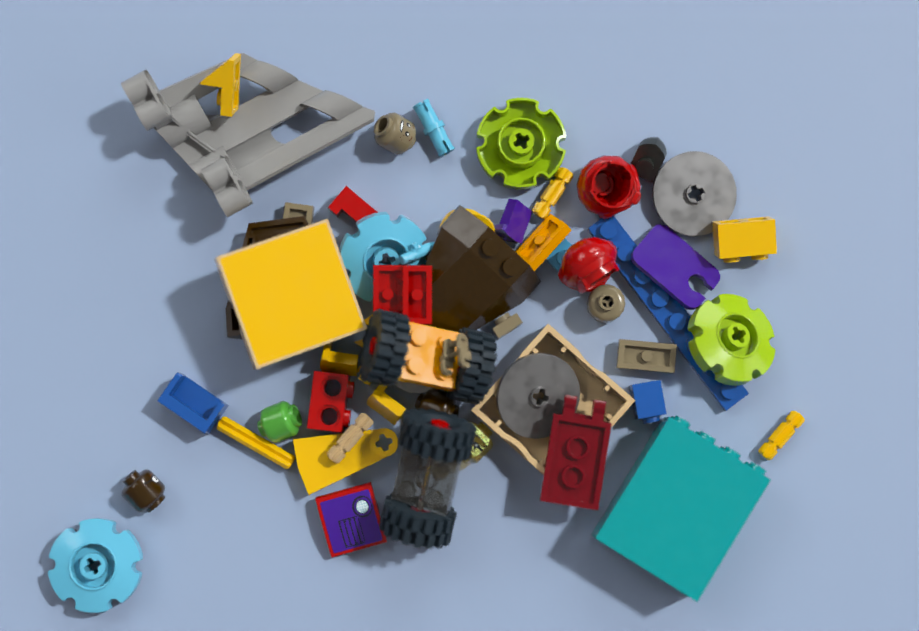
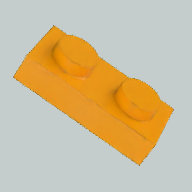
[515,214,572,272]

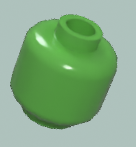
[257,401,302,443]

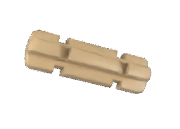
[327,413,373,463]

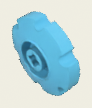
[339,212,428,302]
[48,518,143,613]

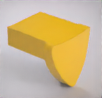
[320,342,359,377]
[366,385,406,426]

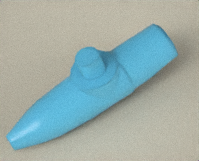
[399,242,435,265]

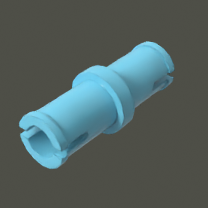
[413,99,455,157]

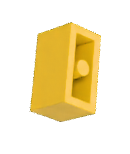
[712,216,777,263]

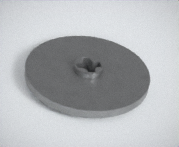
[652,151,737,236]
[496,353,580,439]

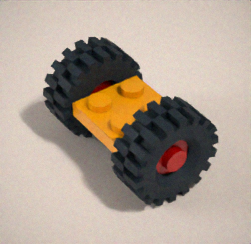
[359,309,497,405]

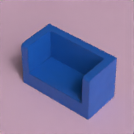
[157,372,229,434]

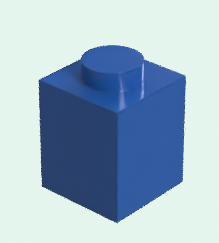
[629,380,667,424]

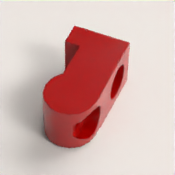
[328,186,378,222]

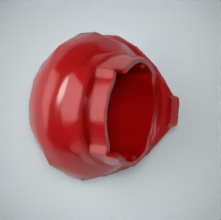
[576,156,641,219]
[558,237,620,294]

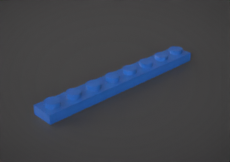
[587,216,749,411]

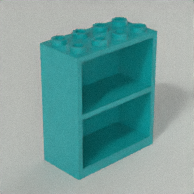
[591,415,771,602]

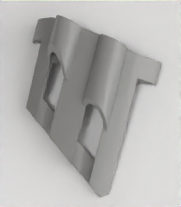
[121,53,375,217]

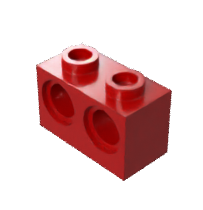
[307,371,355,433]

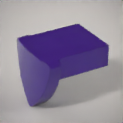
[494,199,533,244]

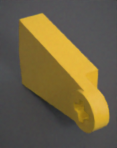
[293,428,399,495]

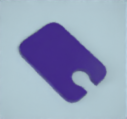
[631,224,720,310]

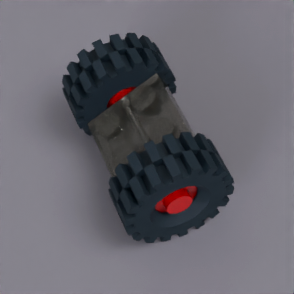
[379,408,477,549]

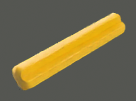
[216,416,295,469]

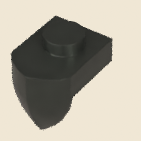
[630,137,667,183]

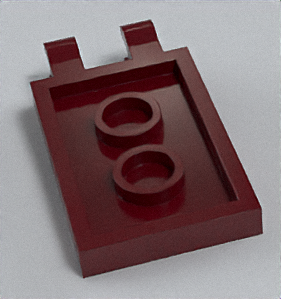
[539,395,612,511]

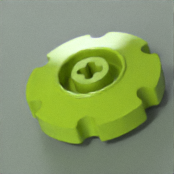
[476,98,566,190]
[687,294,775,386]

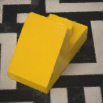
[200,53,241,117]

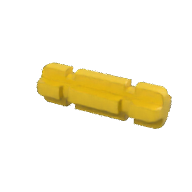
[532,167,574,219]
[758,411,805,460]

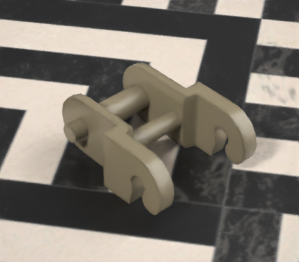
[440,333,471,376]

